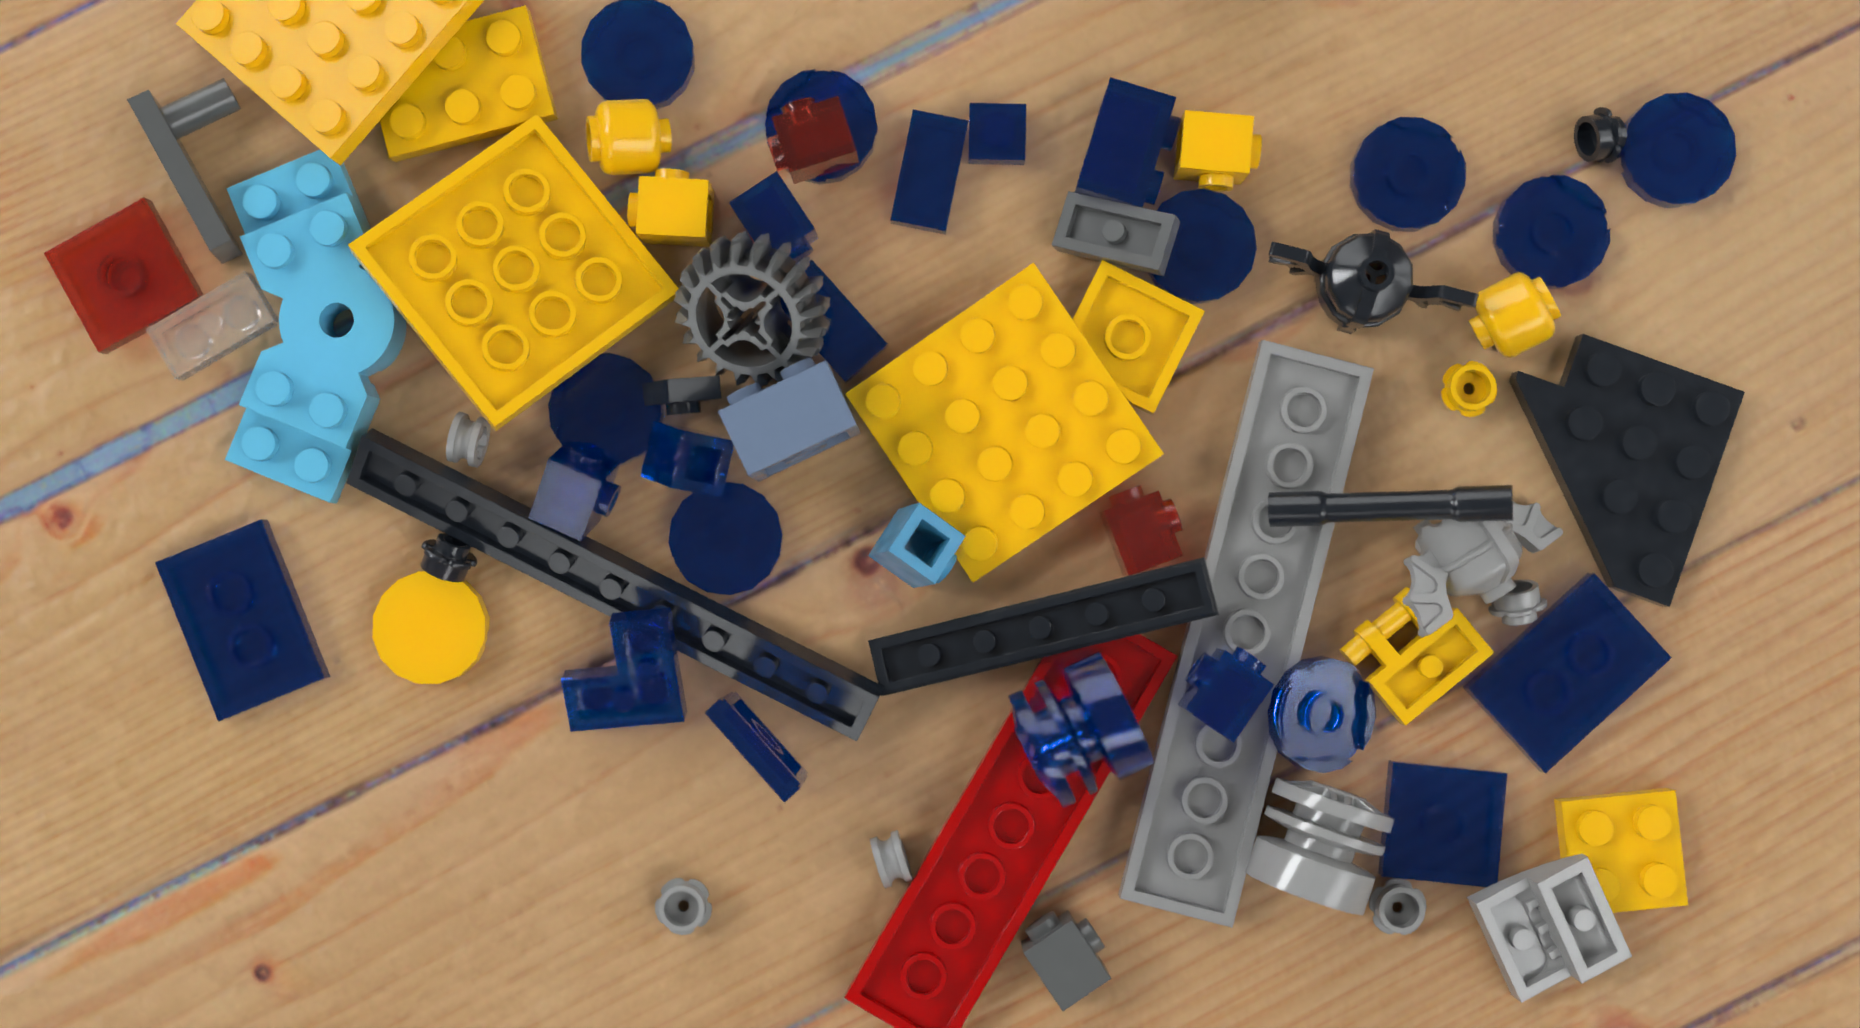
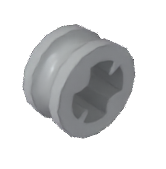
[446,412,490,468]
[870,830,913,889]

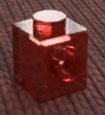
[766,96,859,184]
[1099,485,1183,576]

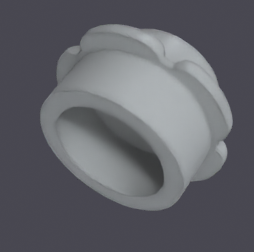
[1488,580,1547,626]
[655,878,712,935]
[1369,878,1426,935]

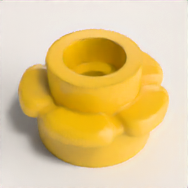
[1441,361,1497,417]

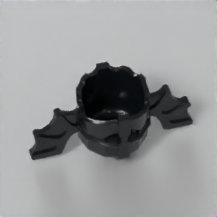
[1268,229,1479,334]

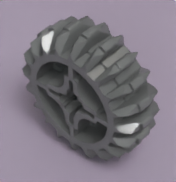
[673,231,831,387]

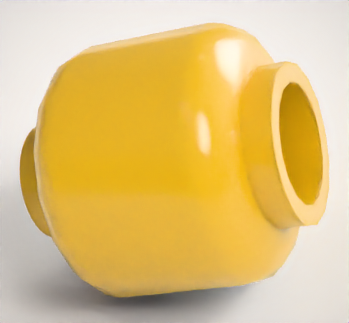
[586,99,672,175]
[1468,272,1561,358]

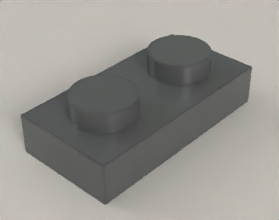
[1052,191,1181,276]

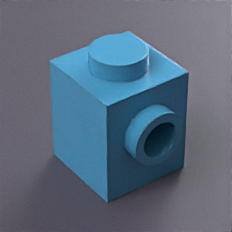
[868,503,965,588]

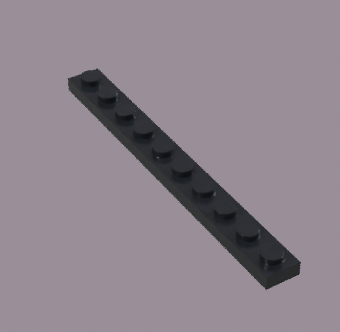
[346,428,884,741]

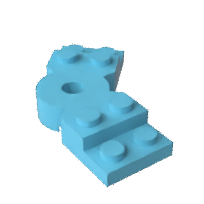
[225,150,407,504]

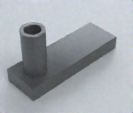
[127,78,243,264]

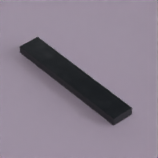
[868,557,1219,696]

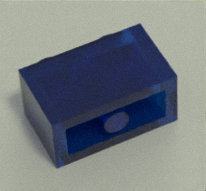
[1074,77,1181,208]

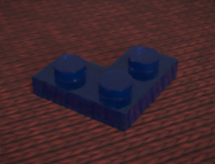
[561,608,687,732]

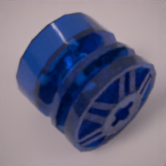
[1008,651,1154,808]

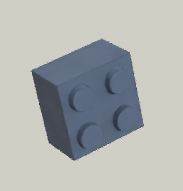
[718,357,861,482]

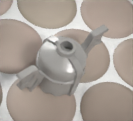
[1402,502,1563,638]

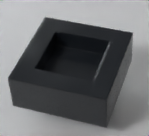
[642,376,722,416]

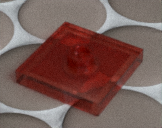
[44,197,206,355]

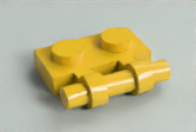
[1339,587,1495,726]

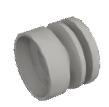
[1245,778,1395,915]

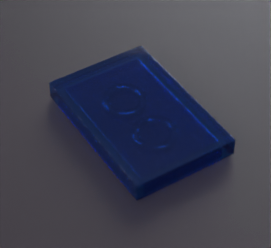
[155,519,331,722]
[1463,573,1672,773]

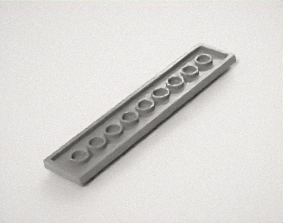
[1118,340,1374,928]

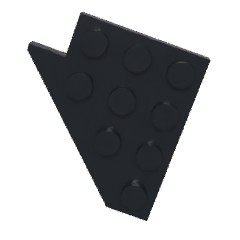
[1509,334,1745,607]

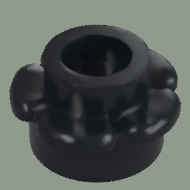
[1574,107,1627,163]
[421,533,477,582]

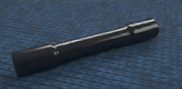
[1268,485,1513,527]

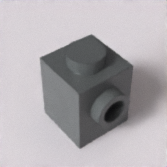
[1021,910,1111,1011]

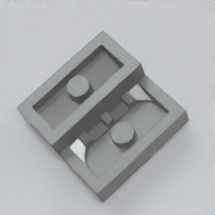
[1467,853,1632,1003]

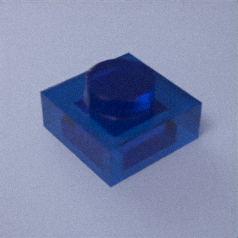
[968,103,1026,165]

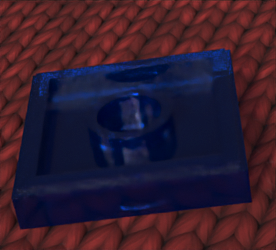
[705,692,808,803]
[1378,760,1508,887]

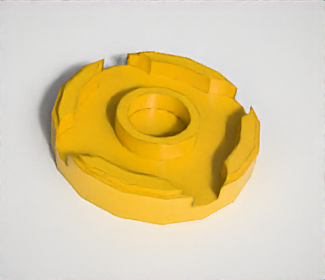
[372,571,490,684]

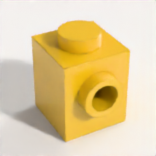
[1173,110,1262,192]
[627,168,715,247]

